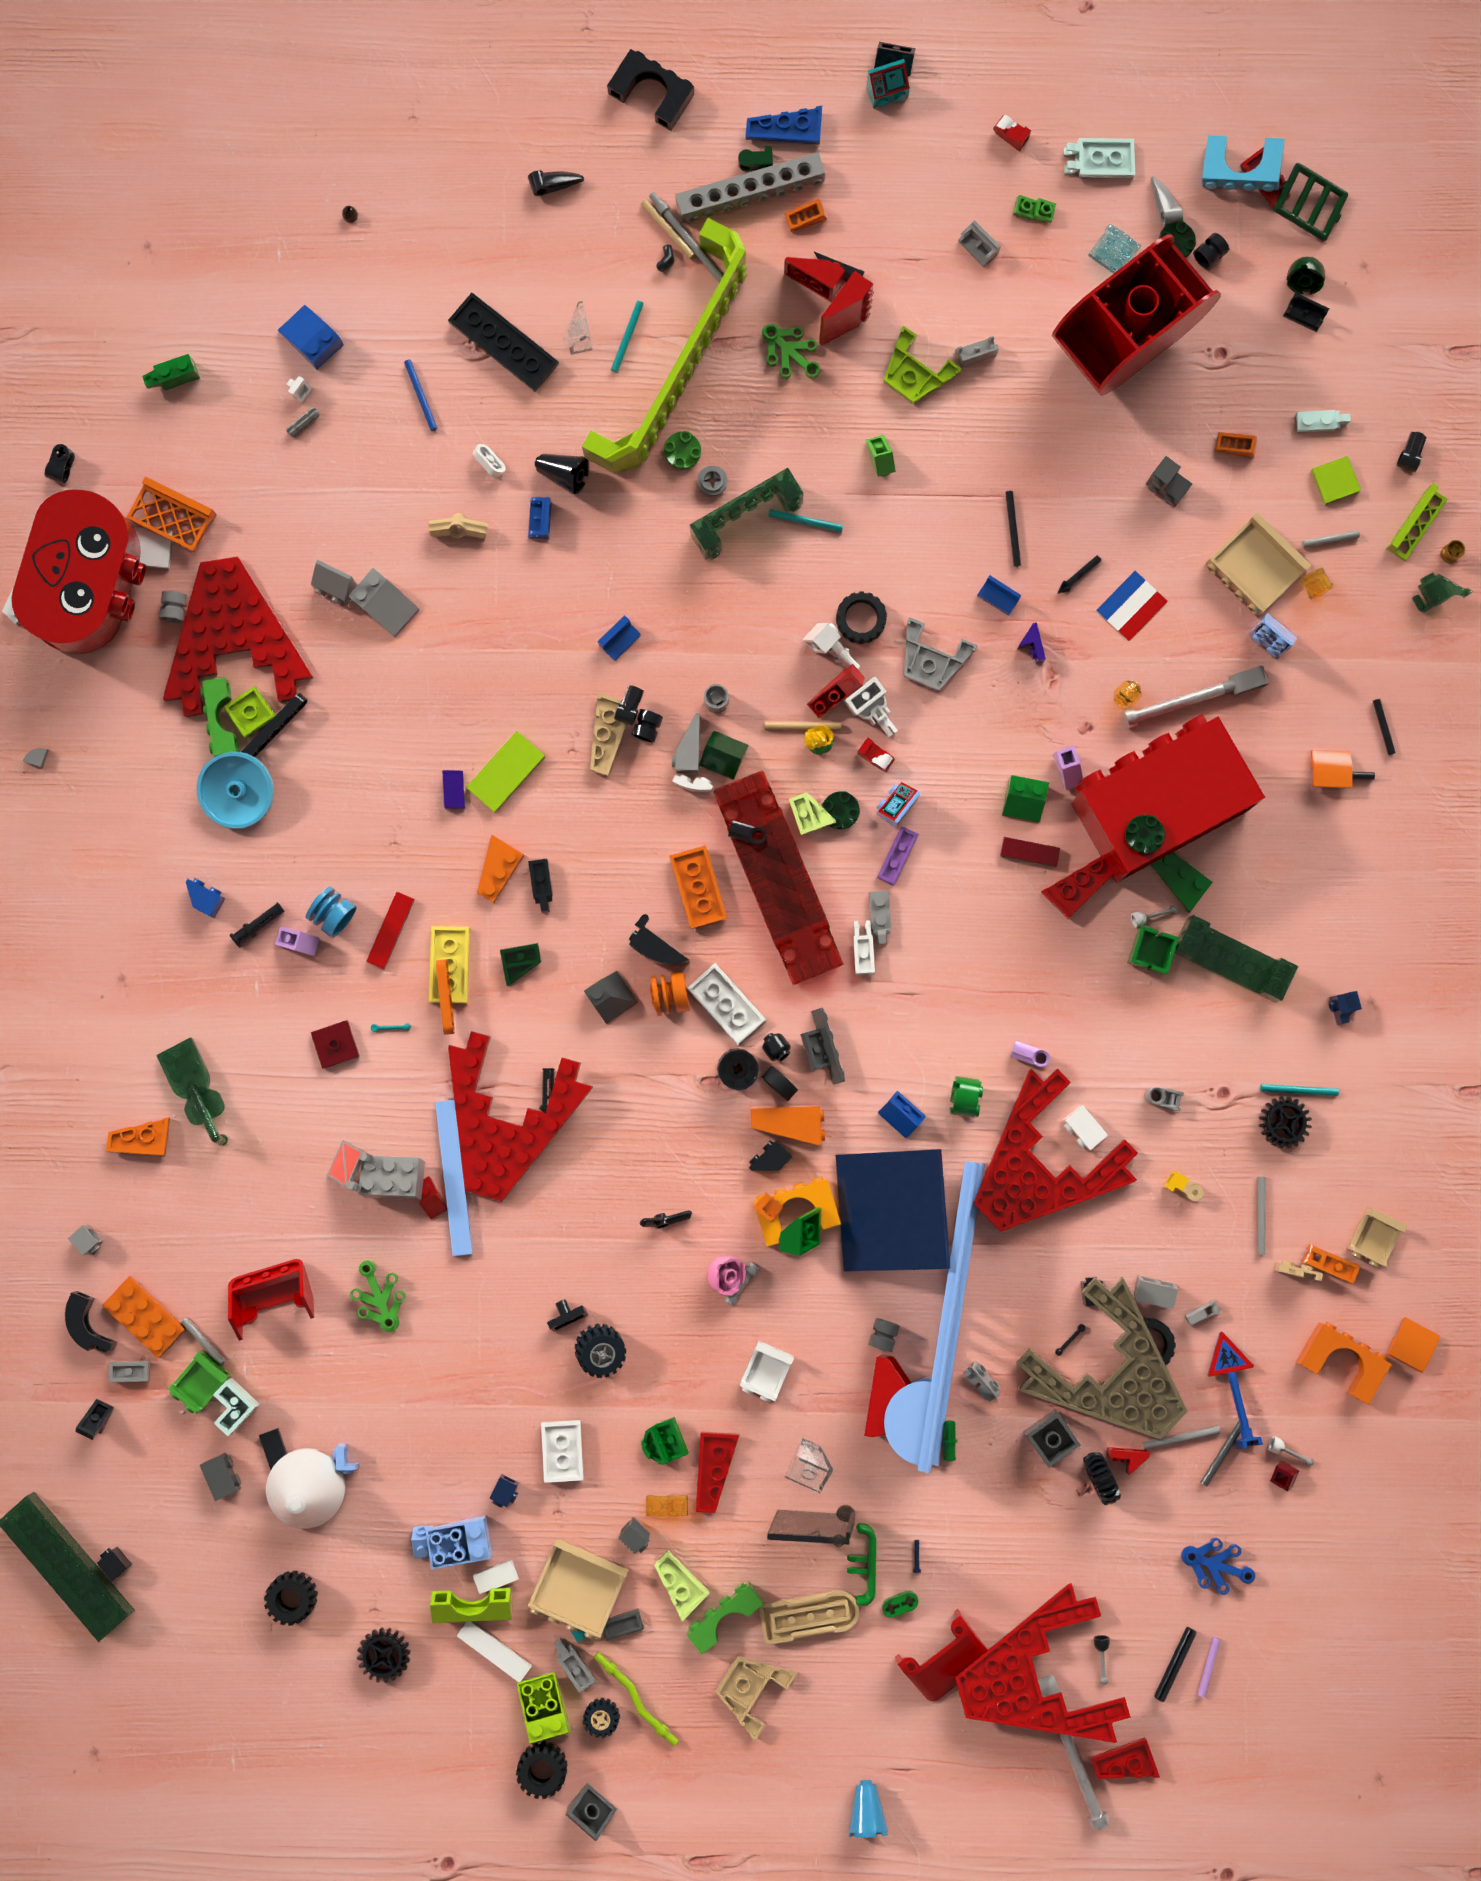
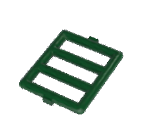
[1274,163,1348,241]

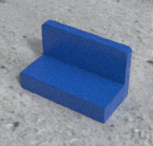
[977,575,1021,616]
[597,615,641,661]
[878,1091,926,1138]

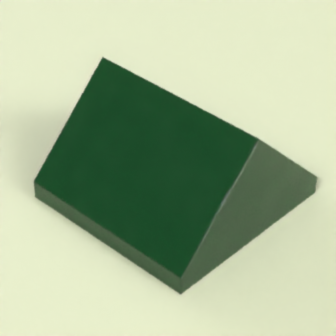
[699,731,749,780]

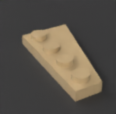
[590,692,627,777]

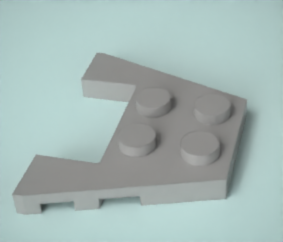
[904,617,978,692]

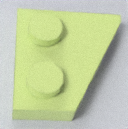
[789,793,836,835]

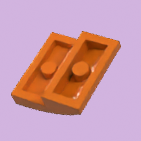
[1311,750,1352,789]
[1387,1317,1440,1373]

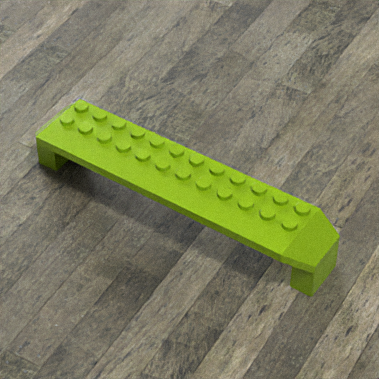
[582,218,747,473]

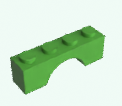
[201,677,240,757]
[687,1582,764,1654]

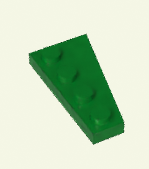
[1151,852,1213,913]

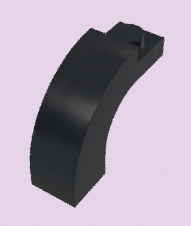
[65,1291,117,1352]

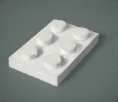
[541,1420,584,1483]

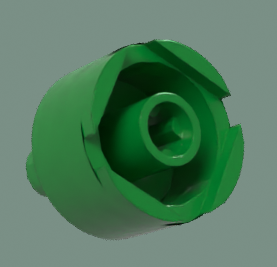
[950,1076,983,1118]

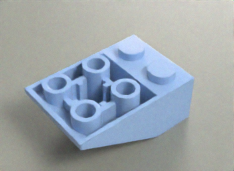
[1249,613,1297,658]
[425,1515,493,1570]

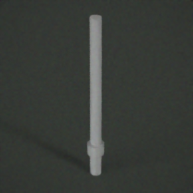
[649,192,723,283]

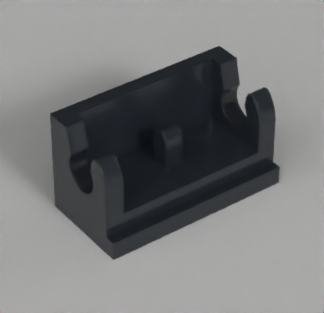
[1283,292,1330,332]

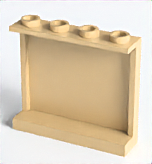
[1205,512,1311,616]
[527,1538,629,1640]

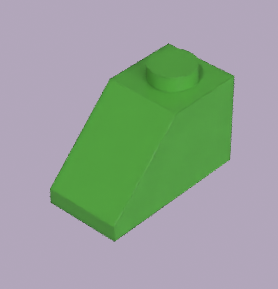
[866,435,896,477]

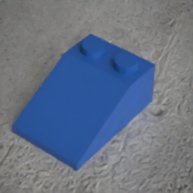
[278,305,344,370]

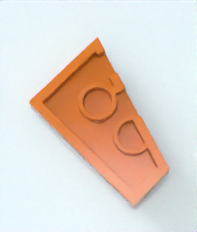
[477,834,524,903]

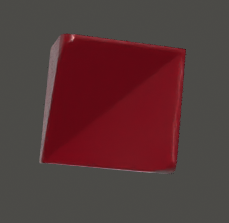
[1270,1461,1299,1492]

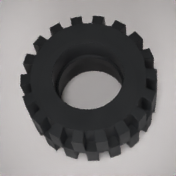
[264,1570,318,1626]
[516,1741,568,1799]

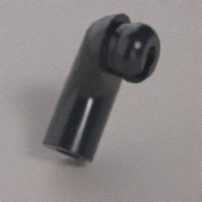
[656,245,675,272]

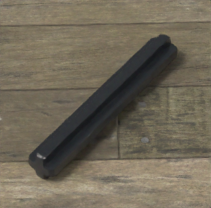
[1154,1627,1197,1702]

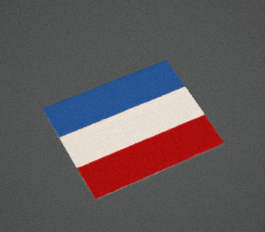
[1096,571,1168,641]

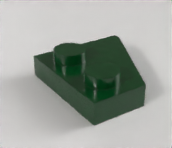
[500,943,542,986]

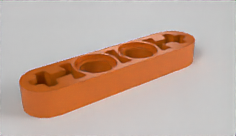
[436,959,455,1035]

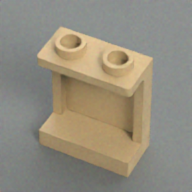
[1347,1207,1407,1269]

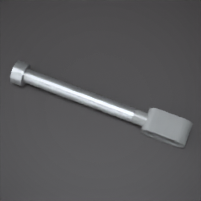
[1122,666,1269,729]
[1038,1674,1110,1830]

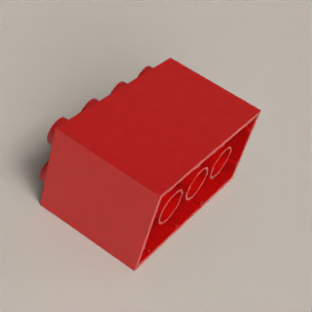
[1071,714,1266,883]

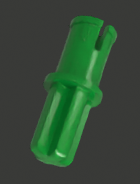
[942,1420,958,1461]

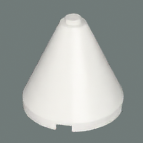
[266,1448,346,1529]

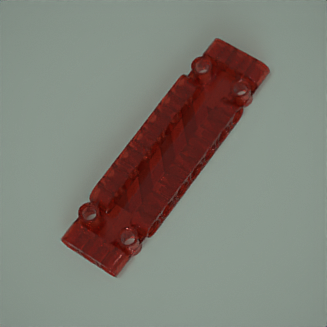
[713,771,844,985]

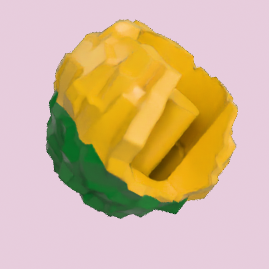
[804,725,834,755]

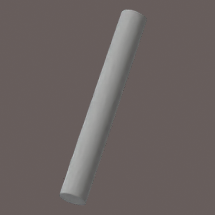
[1302,530,1360,548]
[181,1317,225,1365]

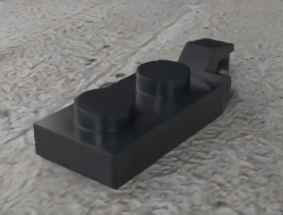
[528,858,553,913]

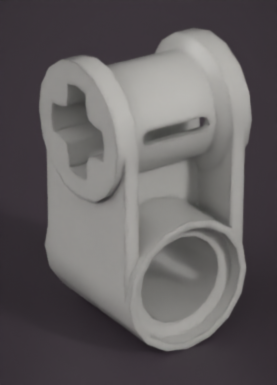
[1144,1087,1184,1112]

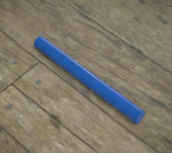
[404,359,438,431]

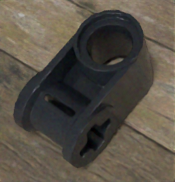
[44,444,75,483]

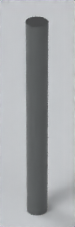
[1200,1421,1241,1487]

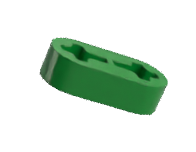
[882,1591,918,1618]

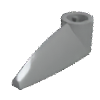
[1151,176,1183,226]

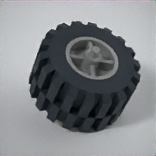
[574,1323,626,1378]

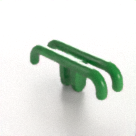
[847,1523,877,1606]

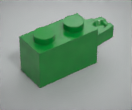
[142,354,200,390]

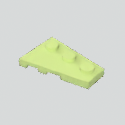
[654,1550,710,1622]

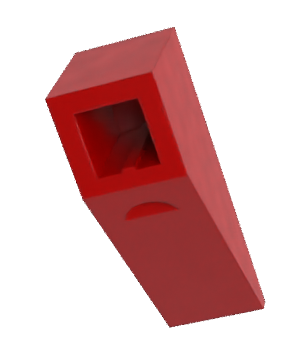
[807,664,865,718]

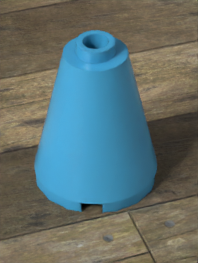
[849,1780,888,1838]

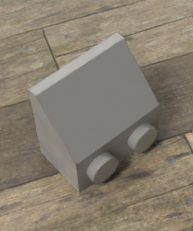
[311,560,358,605]

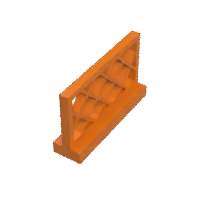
[126,476,217,552]

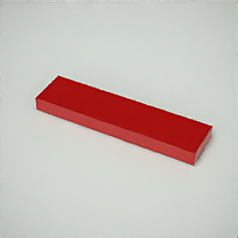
[366,891,415,969]

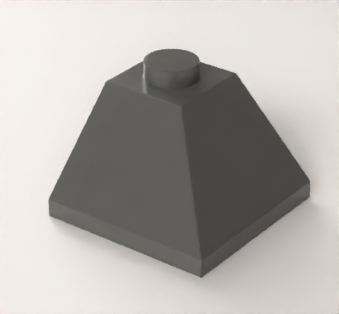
[584,971,638,1024]

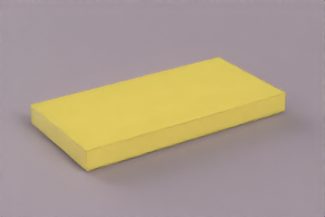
[429,926,470,1004]

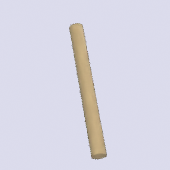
[641,199,695,259]
[765,722,841,730]

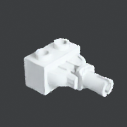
[803,623,860,669]
[843,677,898,738]

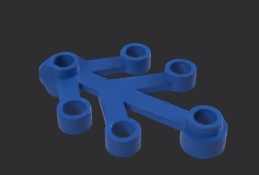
[1181,1537,1255,1595]

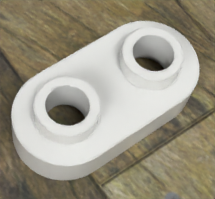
[473,444,505,477]

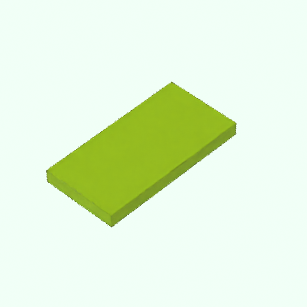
[466,731,546,813]

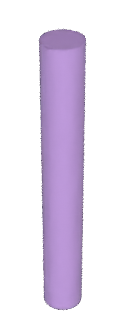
[1197,1637,1221,1697]

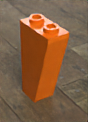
[751,1106,825,1145]

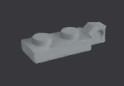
[869,891,891,945]
[554,1638,596,1693]

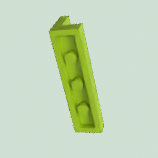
[1386,483,1448,561]

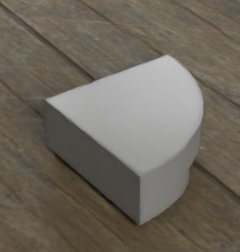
[23,748,49,768]

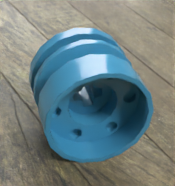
[305,887,357,938]

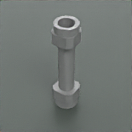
[724,1261,760,1306]

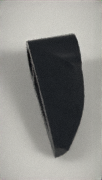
[528,170,584,196]

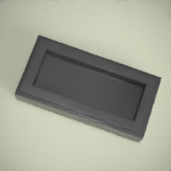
[603,1608,644,1641]

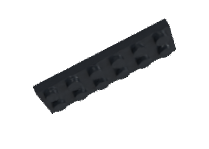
[448,292,559,392]

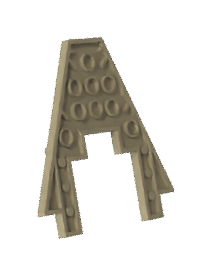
[1016,1277,1187,1440]

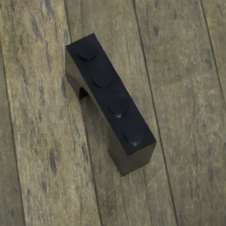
[607,49,694,131]

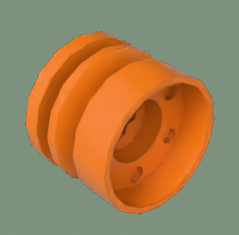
[650,971,690,1016]

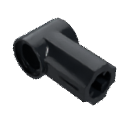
[1397,432,1427,472]
[614,685,644,726]
[728,820,767,847]

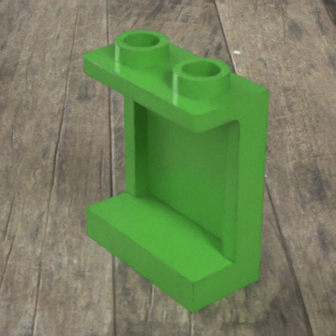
[168,1350,232,1414]

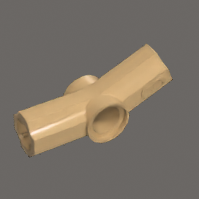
[428,513,488,540]

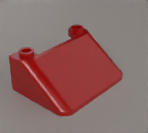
[895,1609,988,1701]

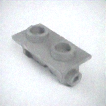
[964,1360,1001,1402]

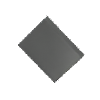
[565,1783,617,1841]

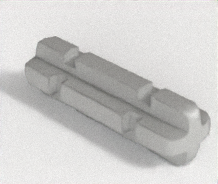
[286,407,320,437]

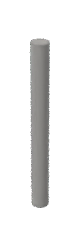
[1257,1177,1266,1255]
[1142,1426,1221,1450]

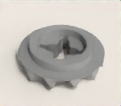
[697,466,728,496]

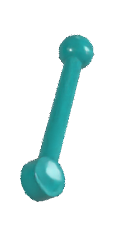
[371,1023,411,1032]

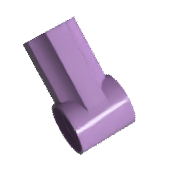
[1010,1041,1050,1068]

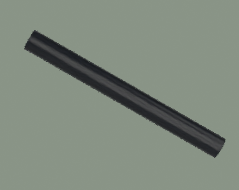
[1005,491,1021,567]

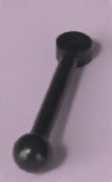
[1055,1324,1086,1356]

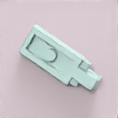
[1296,410,1351,433]

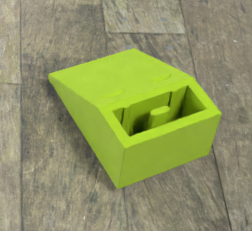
[517,1672,572,1744]

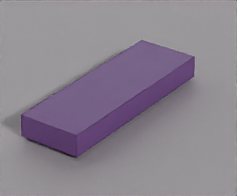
[877,826,919,886]

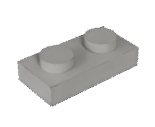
[109,1361,150,1382]

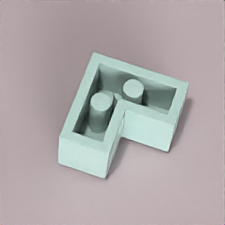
[213,1378,260,1436]

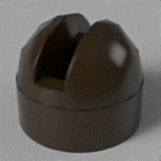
[342,206,358,223]

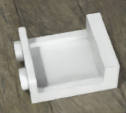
[740,1340,794,1402]

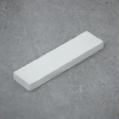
[457,1621,532,1682]

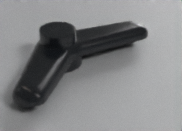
[640,1210,692,1229]

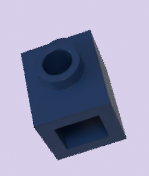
[489,1474,519,1508]

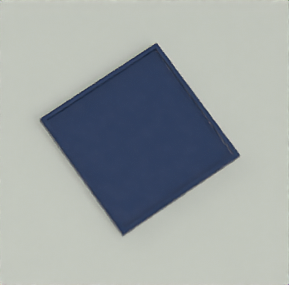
[836,1149,950,1271]

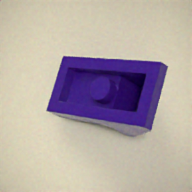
[1017,622,1046,664]

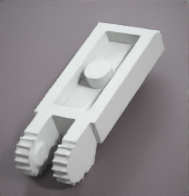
[853,920,875,975]

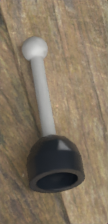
[1094,1635,1110,1685]

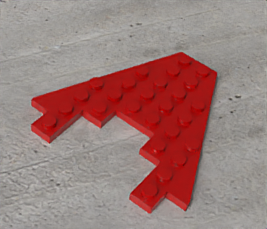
[163,556,313,717]

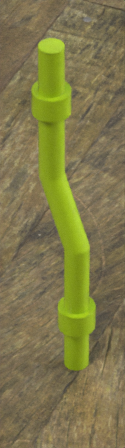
[593,1652,679,1747]

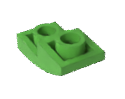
[1013,195,1056,223]

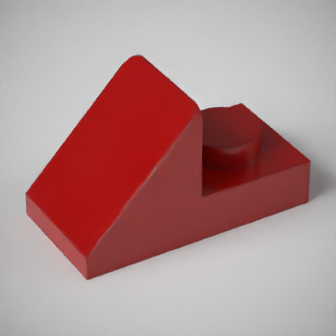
[419,1176,447,1219]
[1107,1447,1150,1475]

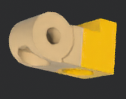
[1163,1171,1203,1201]

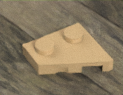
[1274,1260,1323,1281]

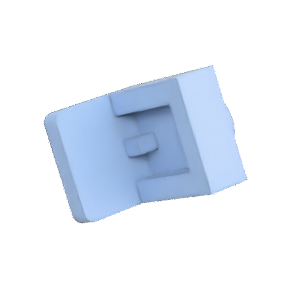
[333,1443,359,1474]
[411,1526,433,1558]

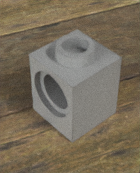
[68,1224,103,1256]

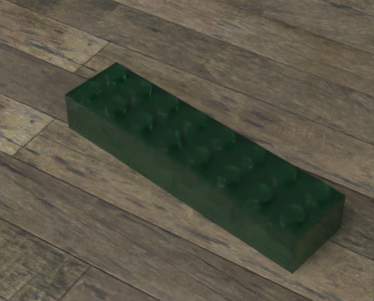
[0,1492,135,1642]

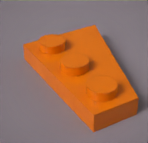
[106,1117,170,1156]

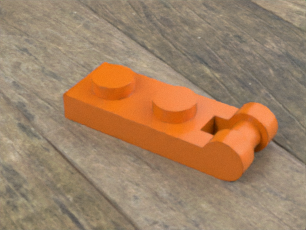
[1301,1244,1361,1284]

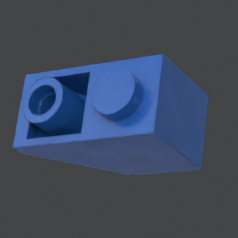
[186,878,225,918]

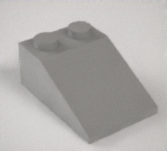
[348,568,419,637]

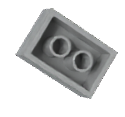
[358,1156,425,1200]

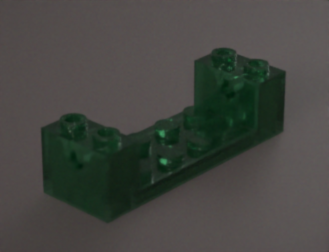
[689,468,804,560]
[1174,915,1299,1002]

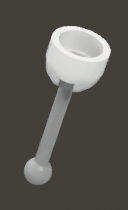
[1131,906,1177,928]
[1268,1436,1314,1466]

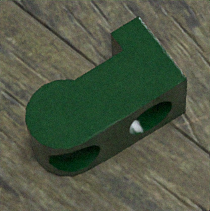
[738,146,773,172]

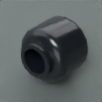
[762,1033,791,1062]

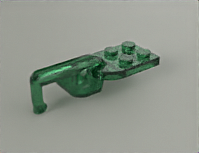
[156,1037,228,1146]

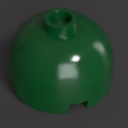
[1287,256,1325,295]

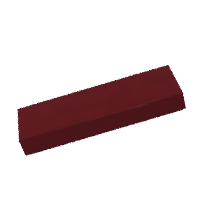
[1000,837,1061,867]

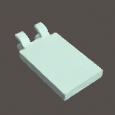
[1063,138,1135,178]

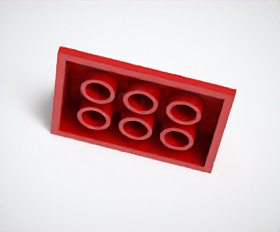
[819,271,874,346]

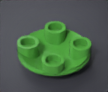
[664,431,701,469]

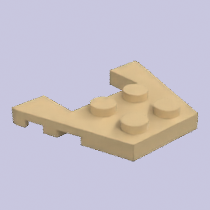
[716,1656,797,1740]

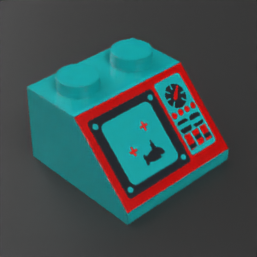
[866,59,910,108]

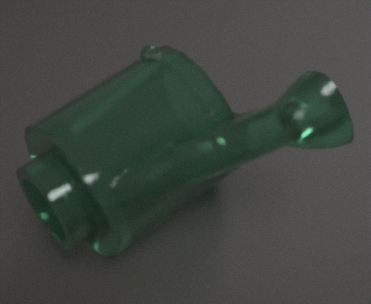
[1412,572,1474,612]

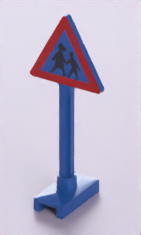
[1207,1332,1263,1449]

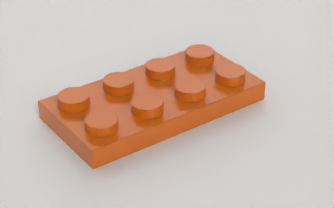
[669,845,727,929]
[102,1276,186,1358]

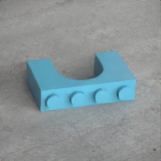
[1202,135,1285,192]

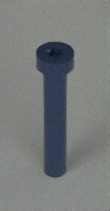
[913,1540,921,1573]

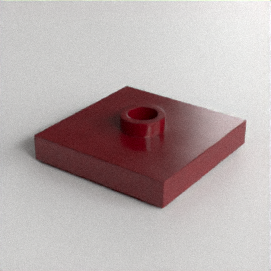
[310,1020,360,1069]

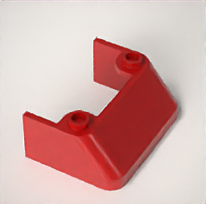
[228,1259,314,1341]

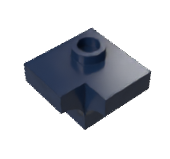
[1329,991,1362,1025]

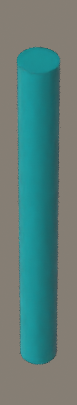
[611,300,644,373]
[768,509,843,532]
[1260,1084,1339,1096]

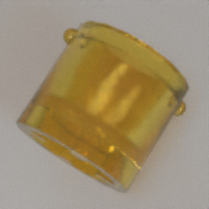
[1300,567,1333,600]

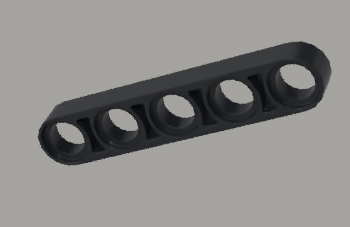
[241,693,308,757]

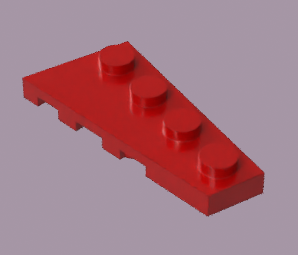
[1041,856,1113,919]
[696,1432,740,1513]

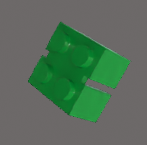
[1127,925,1179,975]

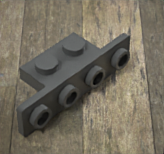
[800,1007,845,1085]

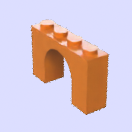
[1296,1322,1392,1405]

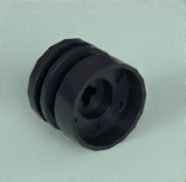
[717,1048,759,1090]

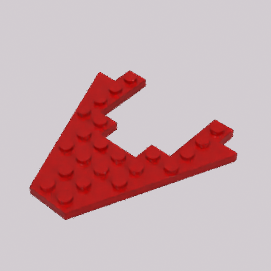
[448,1031,593,1201]
[973,1069,1138,1232]
[955,1583,1131,1743]

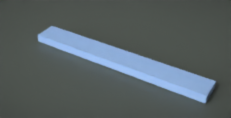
[435,1100,473,1256]

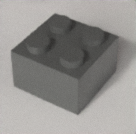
[1024,1409,1081,1468]

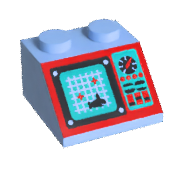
[877,782,921,828]

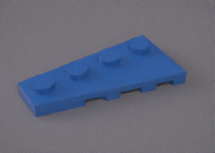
[746,105,823,145]

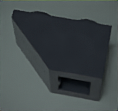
[749,1140,792,1171]

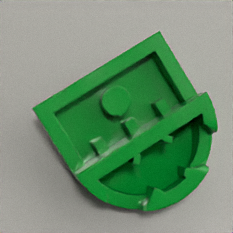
[641,1417,689,1465]

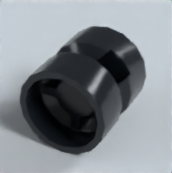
[1193,233,1230,270]
[631,709,663,743]

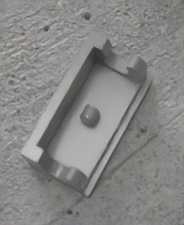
[958,220,1001,267]
[955,336,999,368]
[1134,1275,1178,1309]

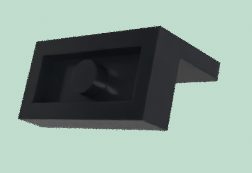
[874,42,916,76]

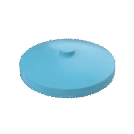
[197,752,274,828]

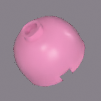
[707,1256,746,1296]

